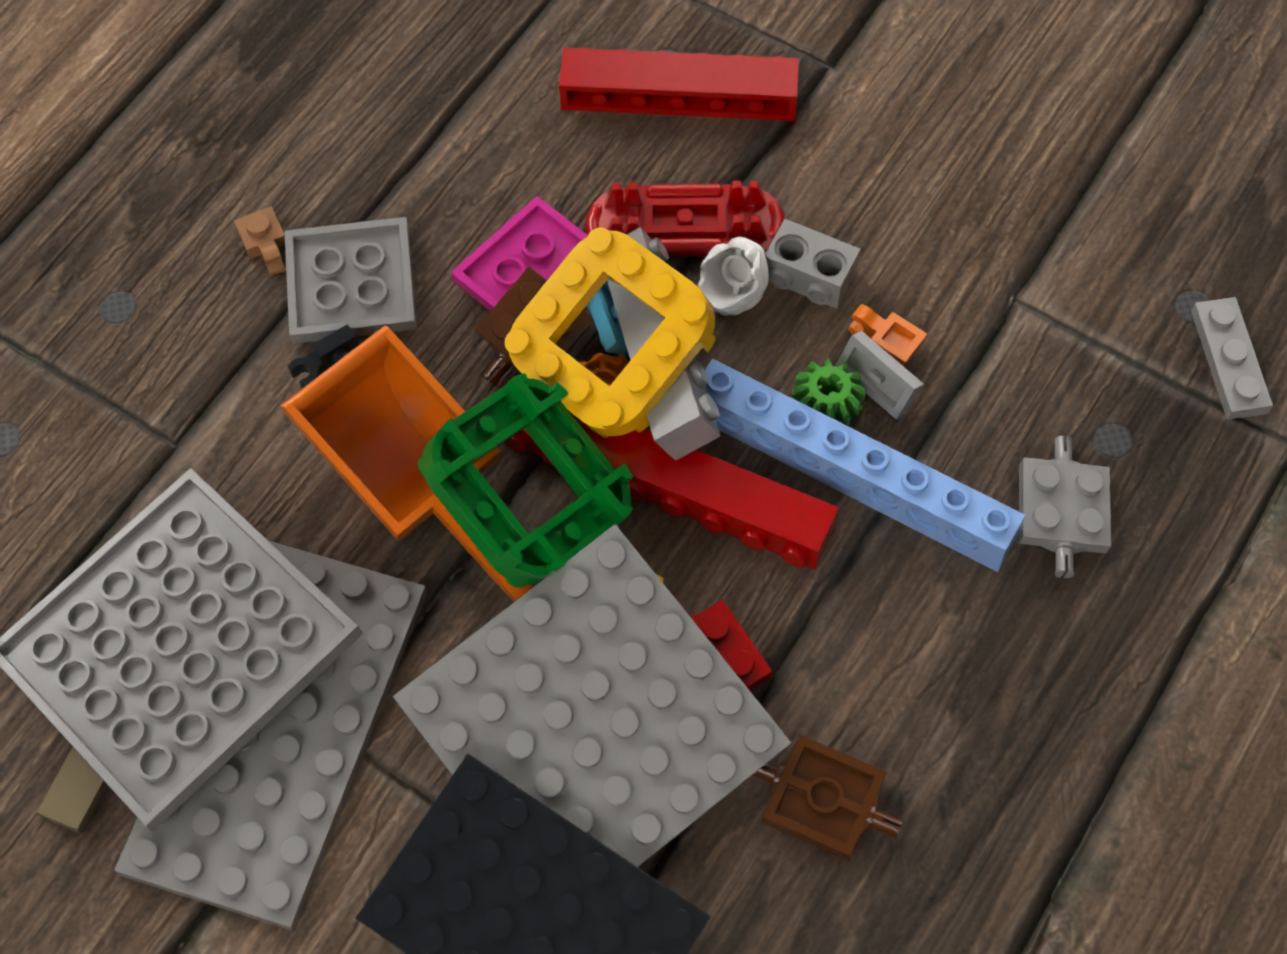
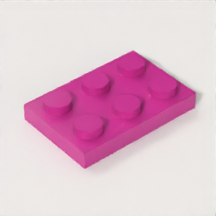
[451,196,588,311]

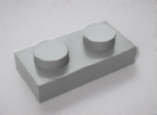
[835,331,924,420]

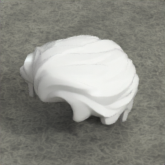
[698,237,769,316]

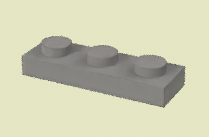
[1191,297,1273,420]

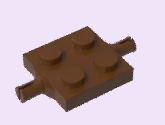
[475,266,594,386]
[753,735,903,861]

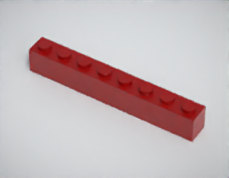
[504,412,839,570]

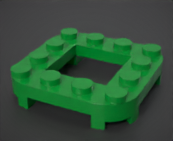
[418,373,633,588]

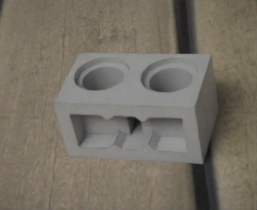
[765,219,861,309]

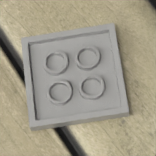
[284,217,417,344]

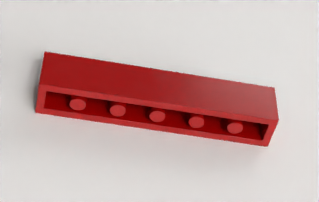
[559,47,799,121]

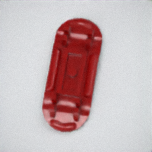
[585,181,785,257]

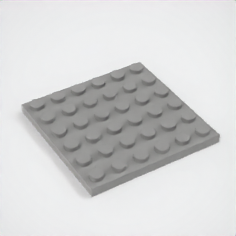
[0,468,363,832]
[393,524,791,867]

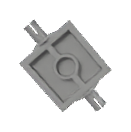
[1019,436,1111,578]

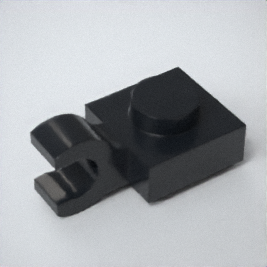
[288,324,359,389]

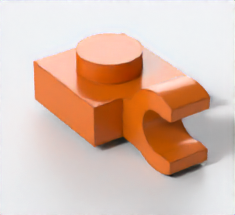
[848,304,927,367]

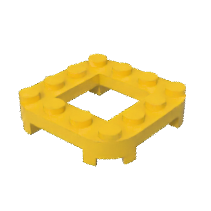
[505,227,716,438]

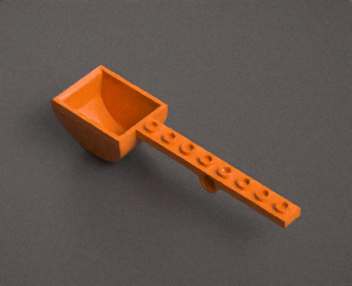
[280,325,537,603]

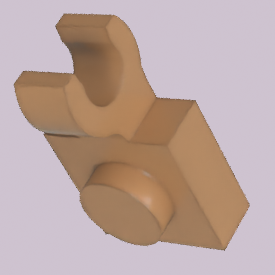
[233,206,286,276]

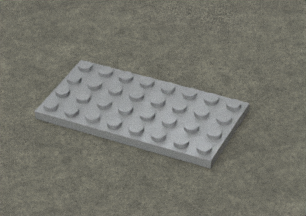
[114,541,427,932]

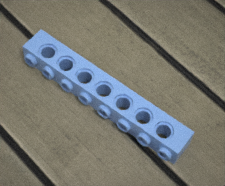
[705,359,1025,572]

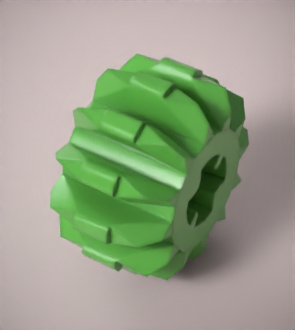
[792,357,866,426]

